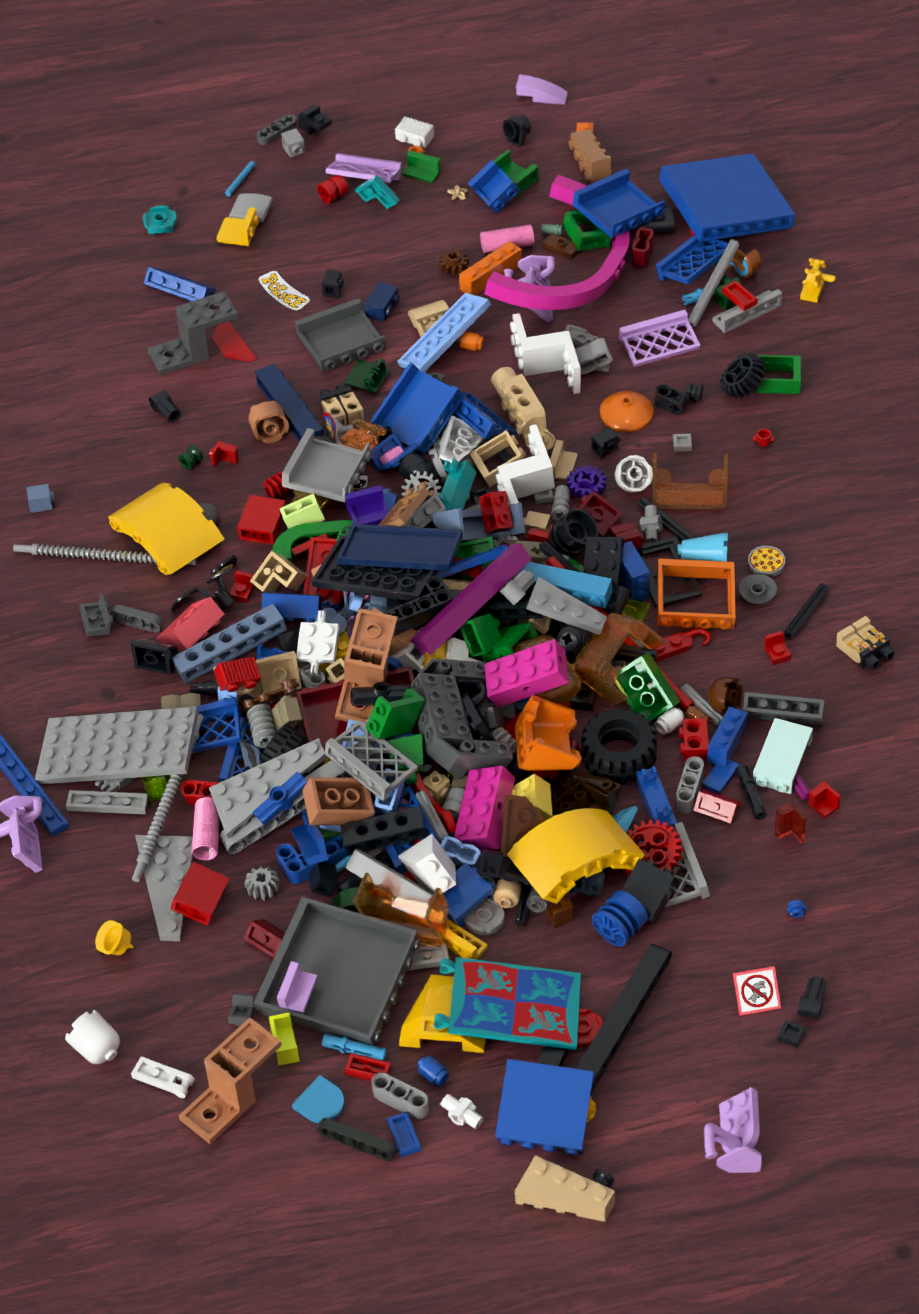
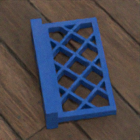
[656,235,729,284]
[448,385,517,439]
[192,697,241,753]
[219,717,276,783]
[373,785,440,874]

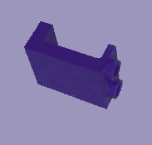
[345,485,389,525]

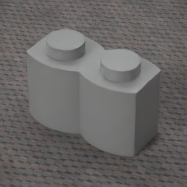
[575,338,613,375]

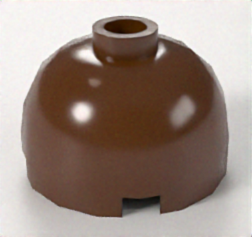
[707,677,743,715]

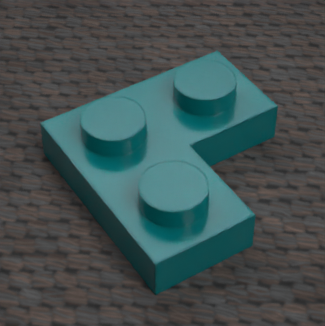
[355,175,400,209]

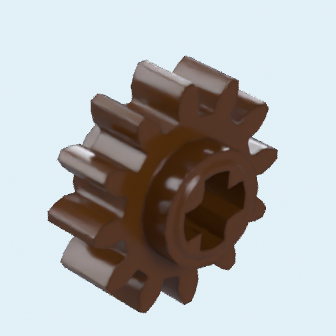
[438,248,469,275]

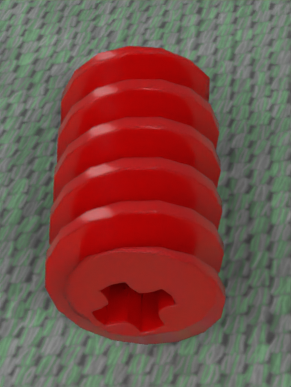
[263,471,294,499]

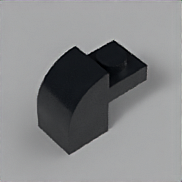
[298,105,332,135]

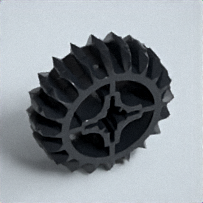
[720,352,766,399]

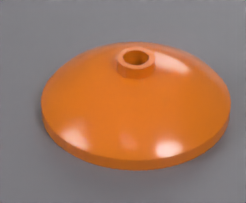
[600,391,654,432]

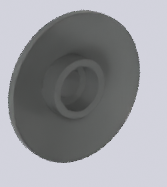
[739,574,777,604]

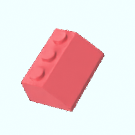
[156,597,224,653]

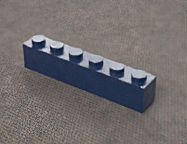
[255,363,325,442]

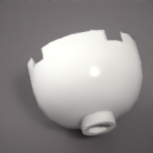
[615,455,653,493]

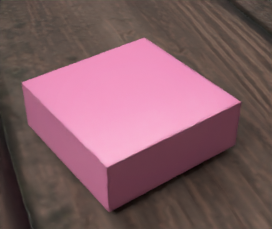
[379,446,403,464]

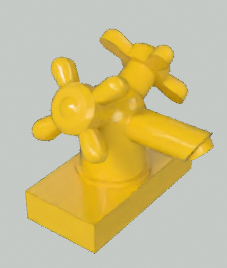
[800,258,836,303]

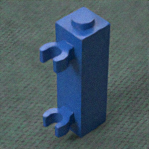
[636,766,677,828]

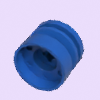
[592,890,648,947]

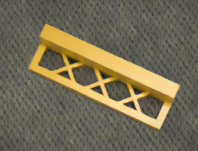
[407,907,488,960]

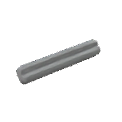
[681,684,723,726]
[415,790,449,842]

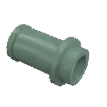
[541,223,563,236]

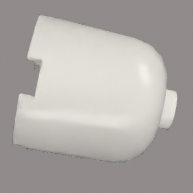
[65,1010,120,1064]

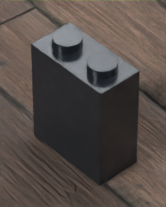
[622,859,679,924]

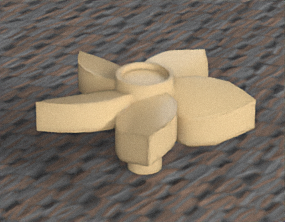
[447,185,468,200]

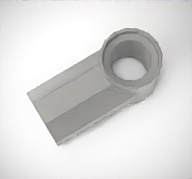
[500,570,535,605]

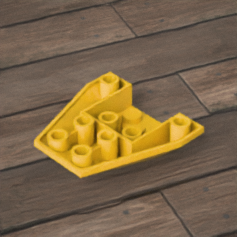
[399,975,486,1053]

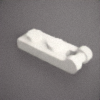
[131,1057,195,1098]

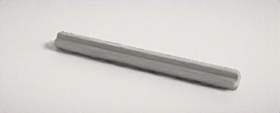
[688,239,739,327]

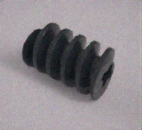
[557,626,595,652]

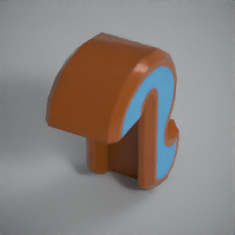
[727,249,762,279]

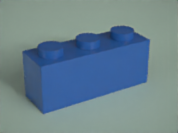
[262,592,322,622]
[707,707,748,768]

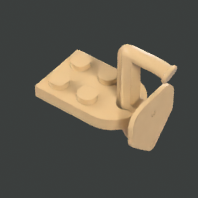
[213,651,301,702]

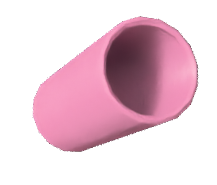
[480,224,534,254]
[192,797,220,860]

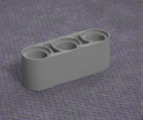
[676,756,704,814]
[372,1073,429,1119]

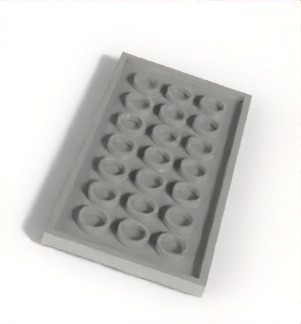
[35,706,199,785]

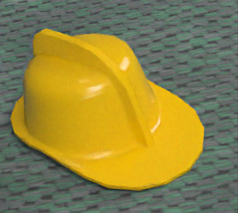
[95,920,134,956]

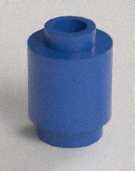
[417,1055,450,1086]

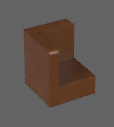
[545,894,573,928]

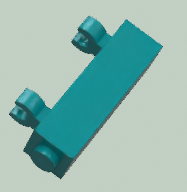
[439,459,477,511]

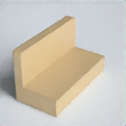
[550,440,578,481]

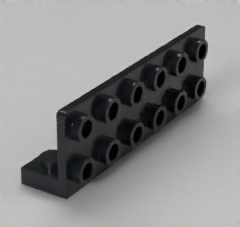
[478,849,605,896]

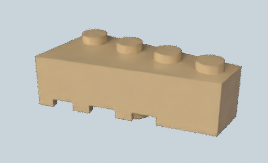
[515,1155,615,1222]

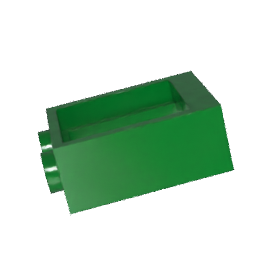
[563,211,612,251]
[757,355,801,394]

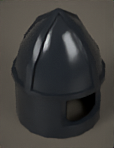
[399,452,437,485]

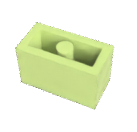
[280,493,325,529]

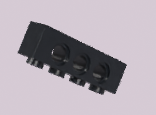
[340,806,427,856]

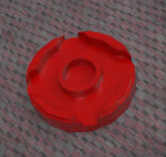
[577,1009,603,1048]

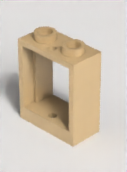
[469,430,526,487]

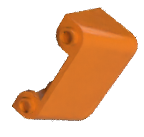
[515,695,581,771]

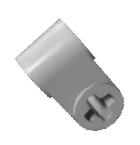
[298,663,326,688]

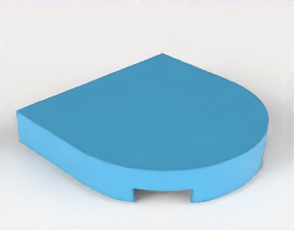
[292,1075,344,1123]

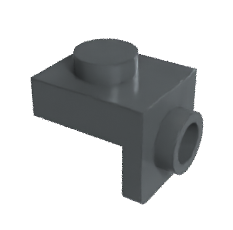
[228,993,254,1026]

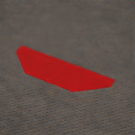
[211,321,257,362]

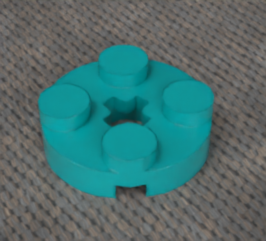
[143,206,177,234]

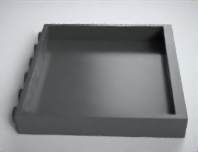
[253,897,421,1046]

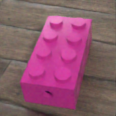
[485,639,569,708]
[454,766,515,851]

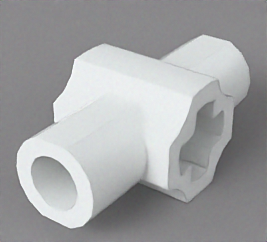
[441,1094,484,1129]

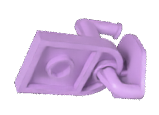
[504,255,555,322]
[0,796,43,873]
[704,1087,762,1173]

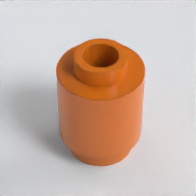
[457,331,484,351]

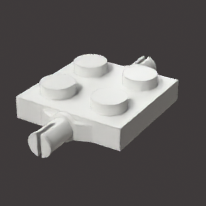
[296,611,340,675]

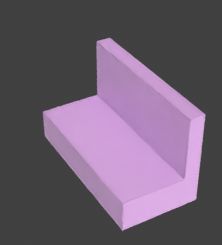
[277,961,318,1014]

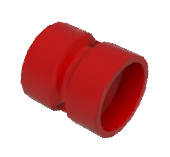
[317,175,349,204]

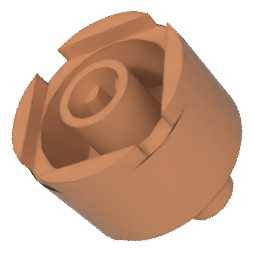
[248,400,289,443]

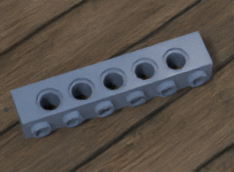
[172,604,287,684]

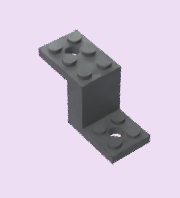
[147,291,238,375]

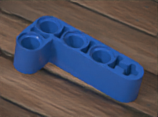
[276,834,348,884]

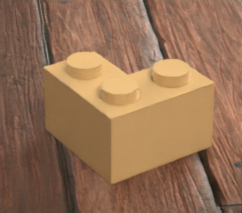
[250,551,307,593]

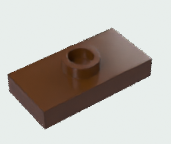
[543,233,579,259]

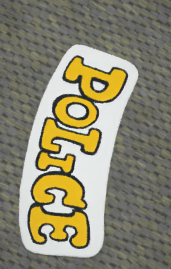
[259,271,310,310]

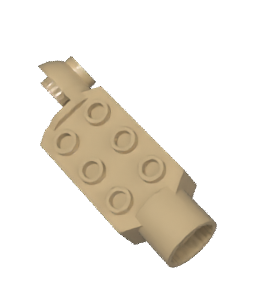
[491,367,555,453]

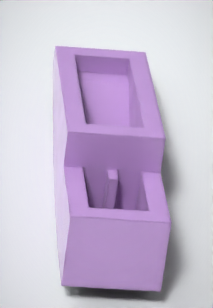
[516,74,568,105]

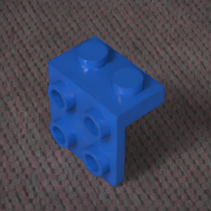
[369,433,417,472]

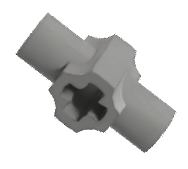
[640,505,662,543]

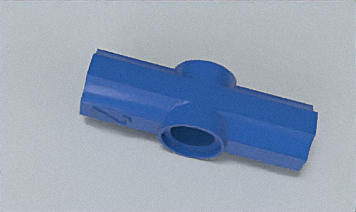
[253,771,307,826]

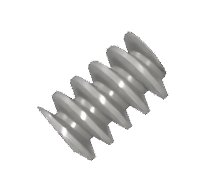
[247,704,276,749]

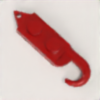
[646,628,711,662]

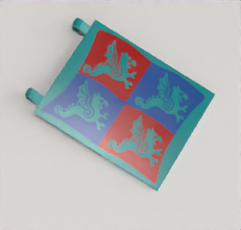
[434,957,581,1050]

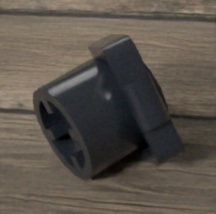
[502,114,531,146]

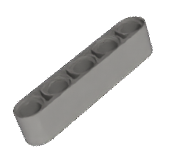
[346,849,440,917]

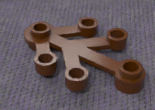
[239,679,300,714]

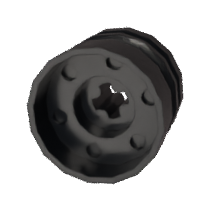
[548,509,598,558]

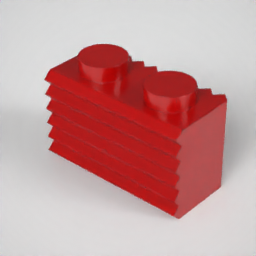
[214,657,261,692]

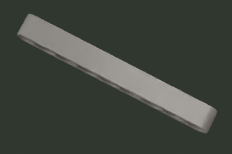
[219,741,380,854]

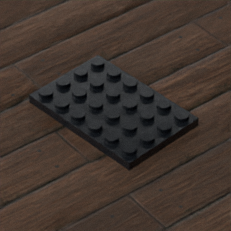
[311,535,439,601]

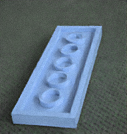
[397,293,491,372]

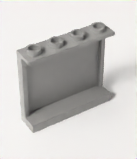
[282,428,372,502]

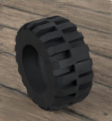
[581,708,657,784]

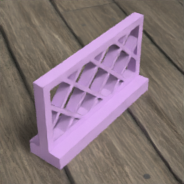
[326,153,402,183]
[619,310,701,367]

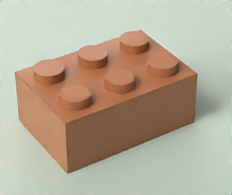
[302,777,375,825]

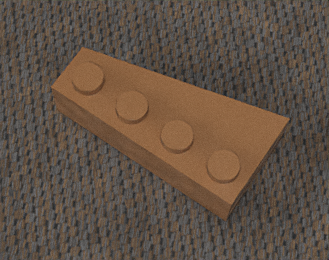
[568,129,611,184]

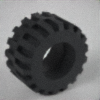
[260,724,307,764]

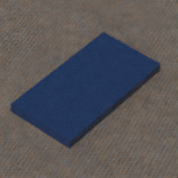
[337,524,463,571]

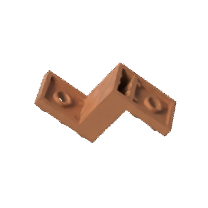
[335,608,397,723]
[179,1018,282,1144]

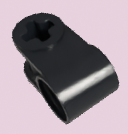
[654,384,690,415]

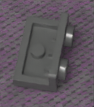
[79,595,113,637]

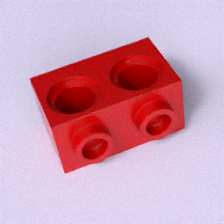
[479,491,513,534]
[679,718,709,762]

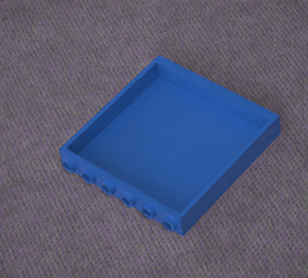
[659,153,795,242]

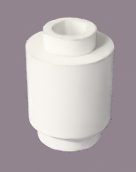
[655,707,684,735]

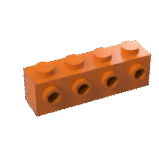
[459,241,522,296]

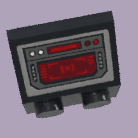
[130,639,178,675]

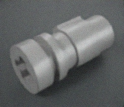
[551,485,570,522]

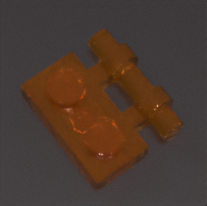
[340,420,386,451]

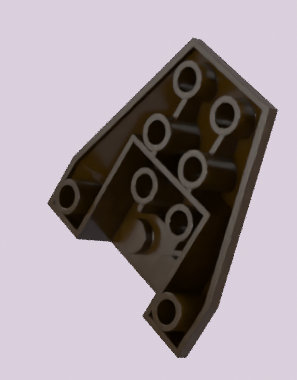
[544,770,622,820]

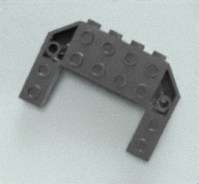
[411,658,513,779]

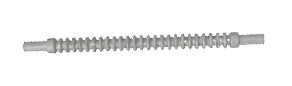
[13,544,197,565]
[132,714,204,882]

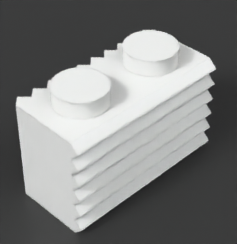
[395,116,434,148]

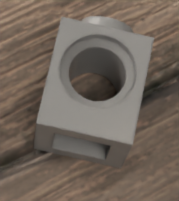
[281,129,305,157]

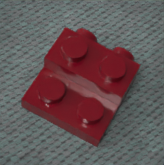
[574,491,623,537]

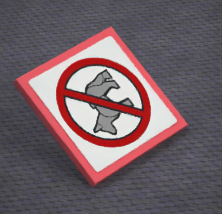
[733,966,781,1015]

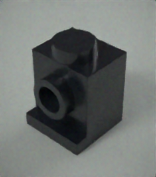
[322,269,344,298]
[591,427,621,459]

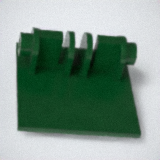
[344,359,391,393]

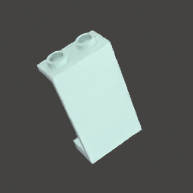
[753,718,813,794]

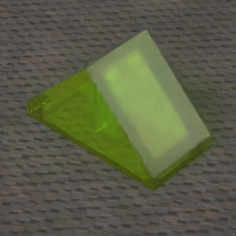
[141,775,167,803]

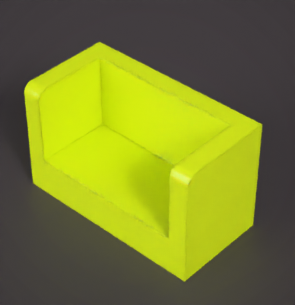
[269,1013,299,1066]

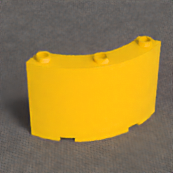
[108,483,225,575]
[507,808,645,904]

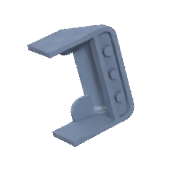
[432,503,525,541]

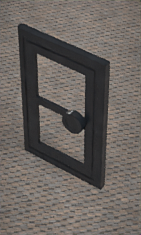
[636,536,702,608]

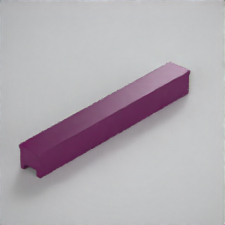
[410,543,531,655]

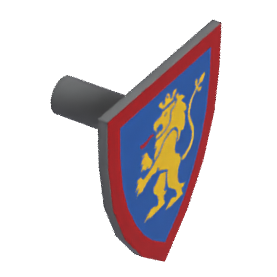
[323,412,353,444]

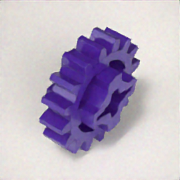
[567,465,606,498]

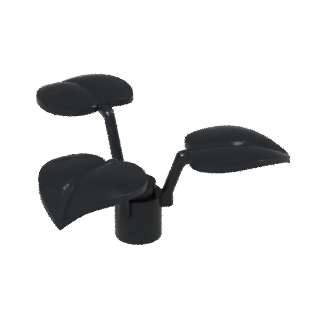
[171,555,237,613]

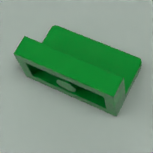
[403,151,441,183]

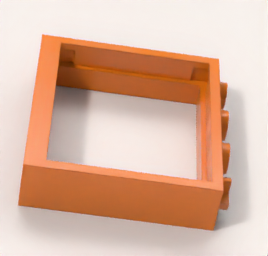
[657,559,736,629]

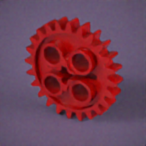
[623,819,684,877]

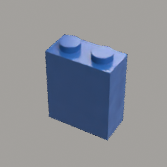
[621,541,650,603]

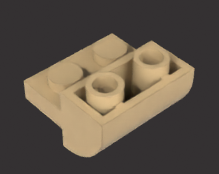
[408,300,449,337]

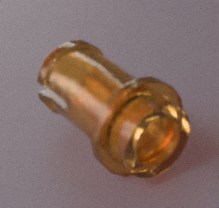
[685,706,711,726]

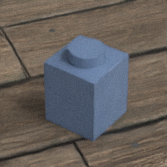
[27,484,55,513]

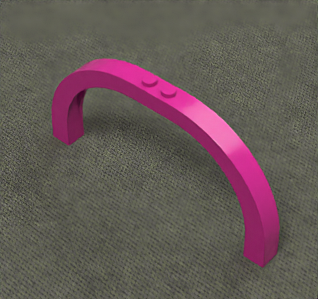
[484,175,630,310]

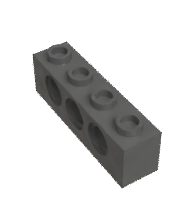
[743,692,825,726]

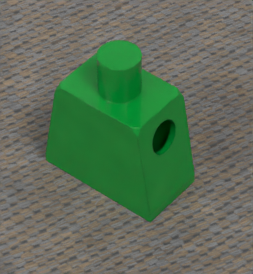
[460,613,501,657]
[386,734,423,784]

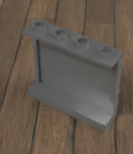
[295,298,386,373]

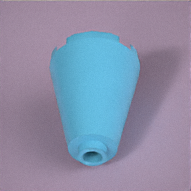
[677,533,728,570]

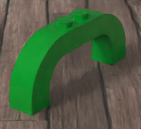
[272,520,353,563]

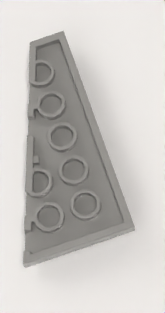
[209,738,327,839]
[135,835,193,942]

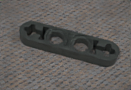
[317,1118,398,1161]

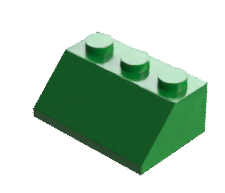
[611,652,680,721]

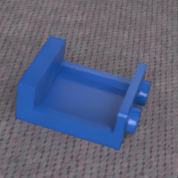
[468,160,520,214]
[434,863,495,927]

